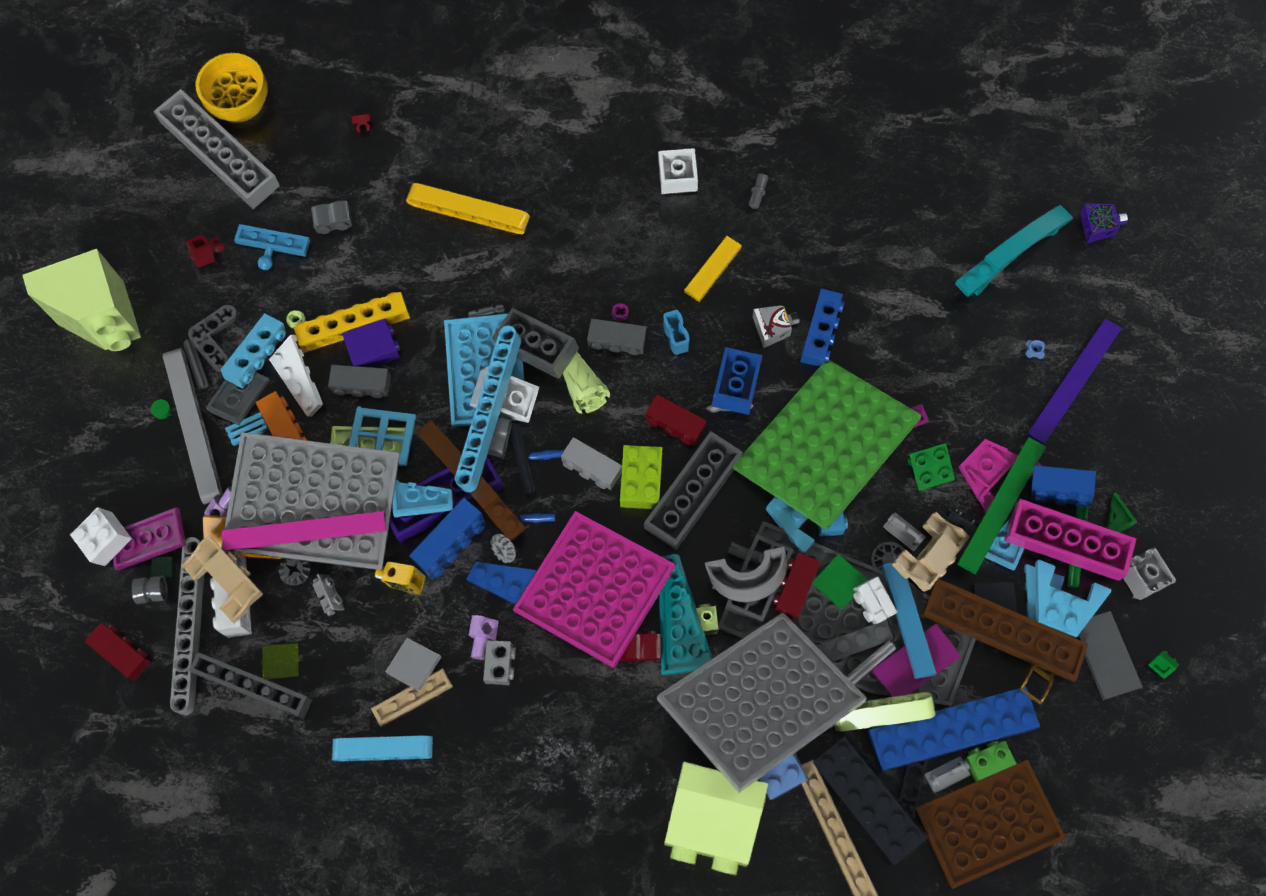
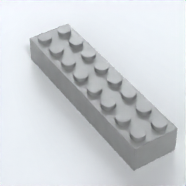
[154,89,280,209]

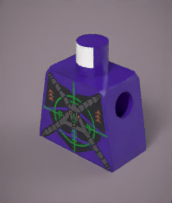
[1080,203,1128,243]

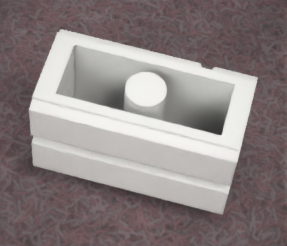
[853,576,897,624]

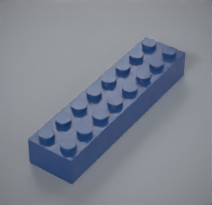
[866,687,1040,773]

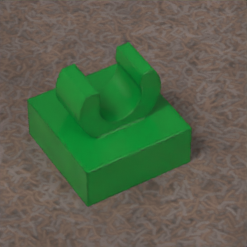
[1148,651,1179,679]

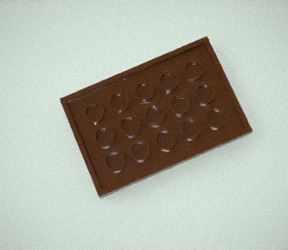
[915,760,1066,889]

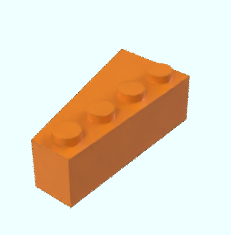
[255,391,307,441]

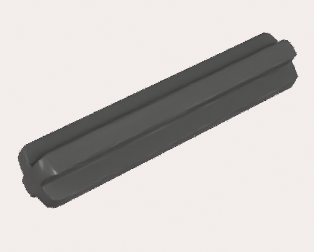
[183,339,209,390]

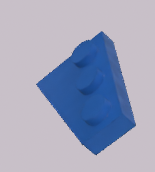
[467,562,537,605]

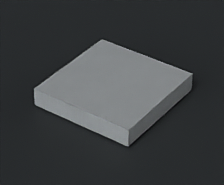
[385,638,441,692]

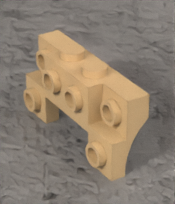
[892,512,970,592]
[181,535,263,624]

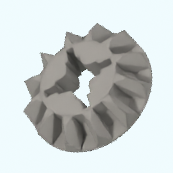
[490,533,516,563]

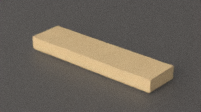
[371,668,453,727]

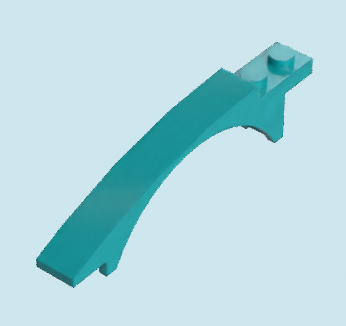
[955,205,1073,297]

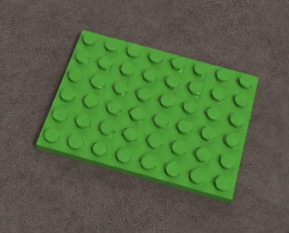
[734,360,921,530]

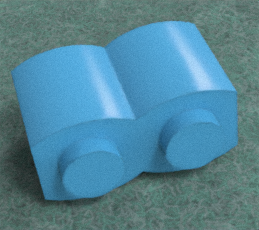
[663,310,689,355]

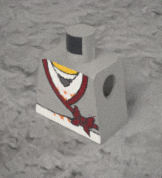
[753,306,799,348]

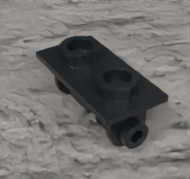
[943,507,980,541]

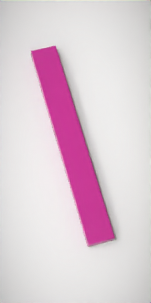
[222,511,386,551]

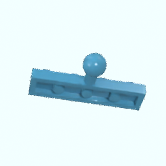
[234,224,311,270]

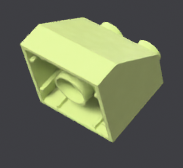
[23,249,141,351]
[665,762,768,875]

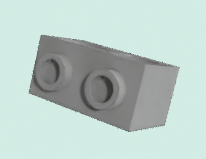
[483,640,516,685]

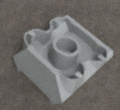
[1123,548,1176,600]

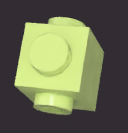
[696,604,719,635]

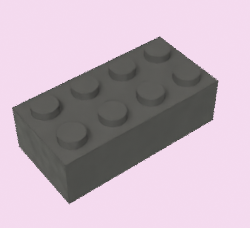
[492,308,579,379]

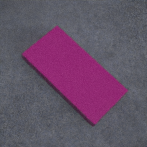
[113,508,186,570]
[871,624,961,697]

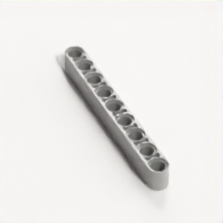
[163,348,223,505]
[170,537,204,715]

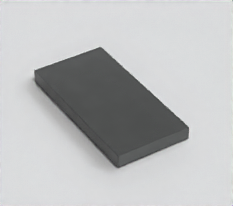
[1077,611,1142,700]

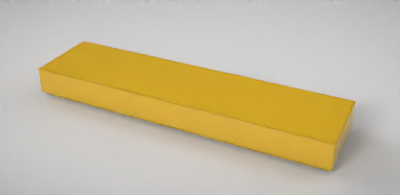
[684,236,742,302]

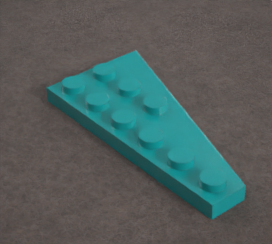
[659,554,712,676]

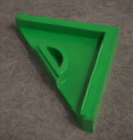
[1106,492,1137,533]

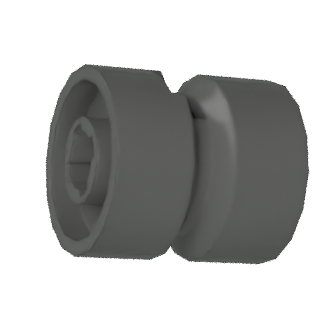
[132,575,168,604]

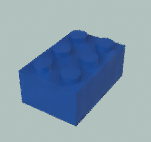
[712,347,762,415]
[1030,465,1096,508]

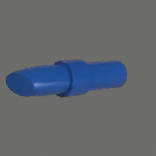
[528,449,564,460]
[518,513,555,523]

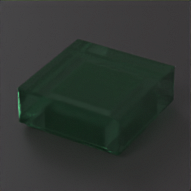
[151,557,173,578]

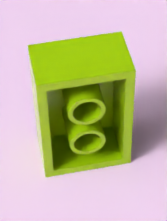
[620,445,662,509]

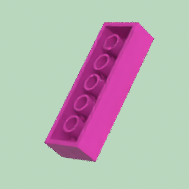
[1004,499,1136,581]

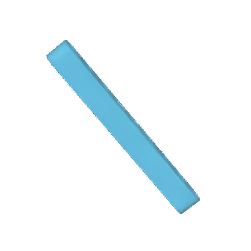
[455,326,521,492]

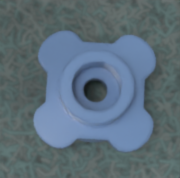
[1026,340,1045,359]

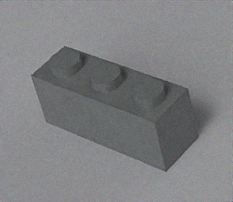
[587,319,647,355]
[328,365,391,398]

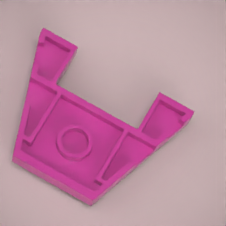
[959,439,1041,512]

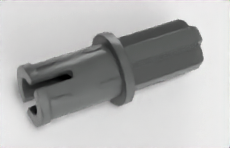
[749,174,769,209]

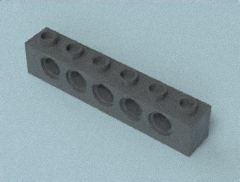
[189,652,312,719]

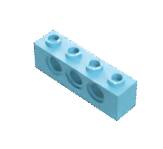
[221,313,286,389]

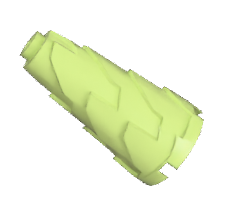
[563,352,610,414]

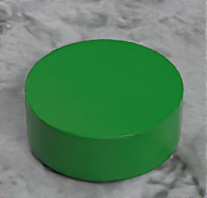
[151,399,172,419]

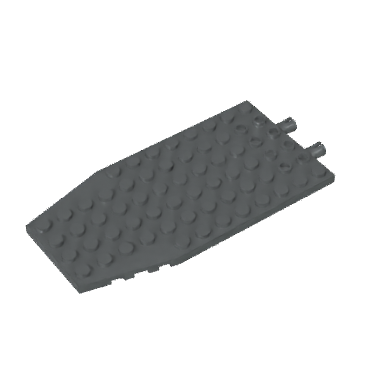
[712,521,976,707]

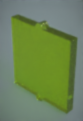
[261,643,300,679]

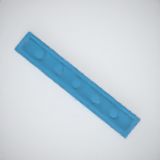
[882,563,936,679]

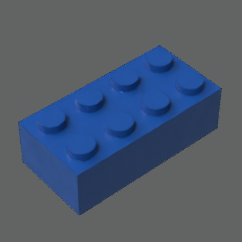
[409,498,485,580]

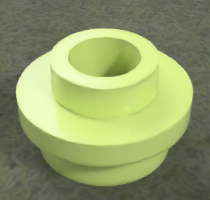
[286,310,305,329]

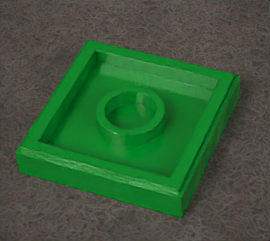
[812,554,868,610]

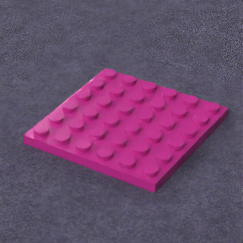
[513,511,676,668]

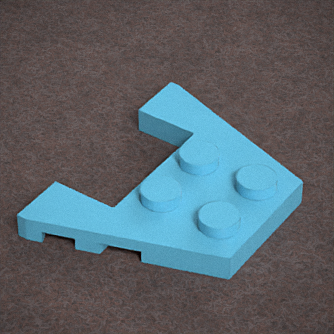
[766,497,815,555]
[1035,560,1111,638]

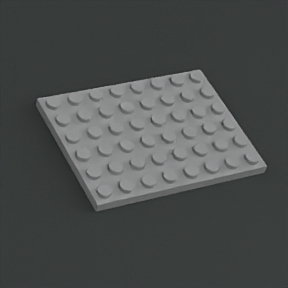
[221,432,400,570]
[657,613,866,793]

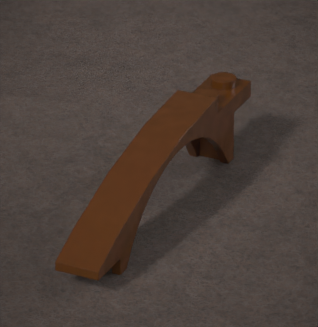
[416,421,526,541]

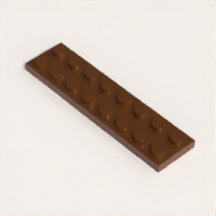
[922,579,1088,682]

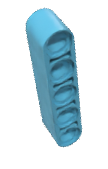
[332,736,433,761]

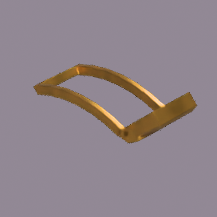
[1019,664,1054,705]

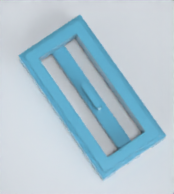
[225,412,269,446]

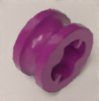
[612,303,629,322]

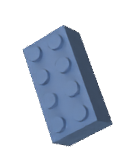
[759,753,809,800]

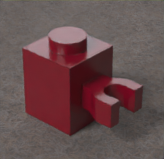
[186,235,224,268]

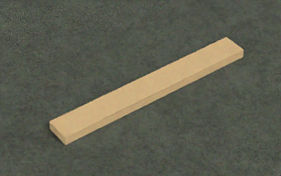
[802,760,878,896]

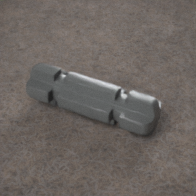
[468,304,505,318]

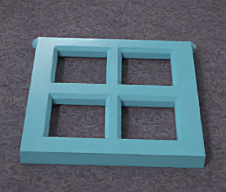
[349,406,416,466]

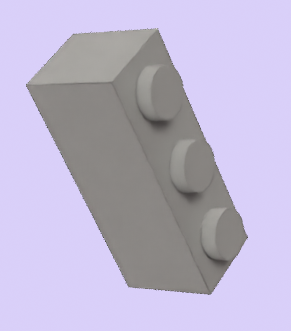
[561,437,622,490]

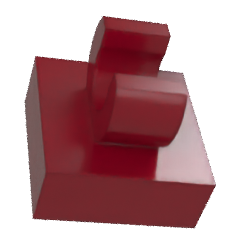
[351,114,372,132]

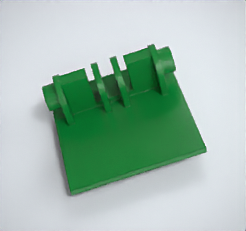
[907,443,955,491]

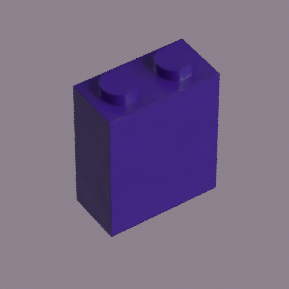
[342,319,401,368]

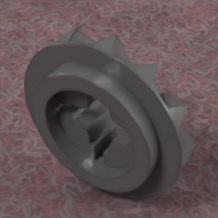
[278,558,310,586]

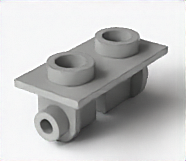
[883,513,926,551]
[313,574,345,616]
[925,756,971,793]

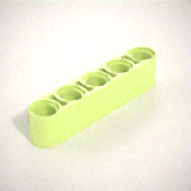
[834,692,935,732]

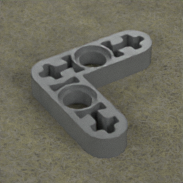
[188,305,237,372]

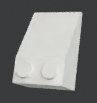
[469,367,539,423]

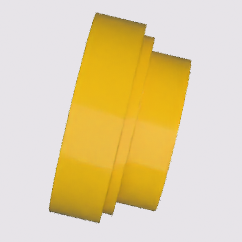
[196,53,268,123]

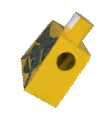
[375,562,426,595]

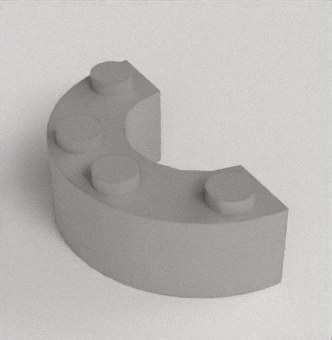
[705,547,787,602]

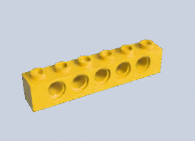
[293,292,410,353]

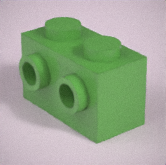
[964,740,1016,782]

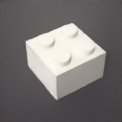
[659,148,698,194]
[71,507,132,566]

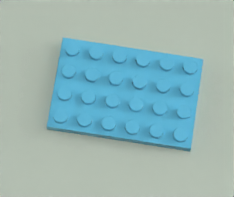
[444,314,525,427]

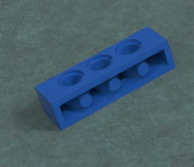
[801,289,844,367]

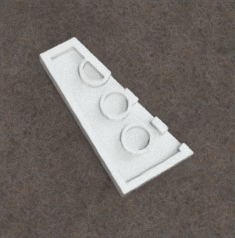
[269,335,323,417]

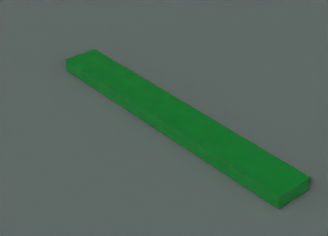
[957,437,1046,574]

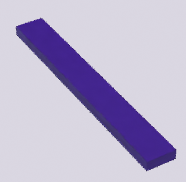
[1027,318,1122,445]

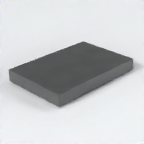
[206,366,270,426]

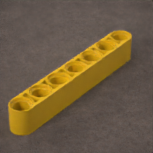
[406,183,530,234]

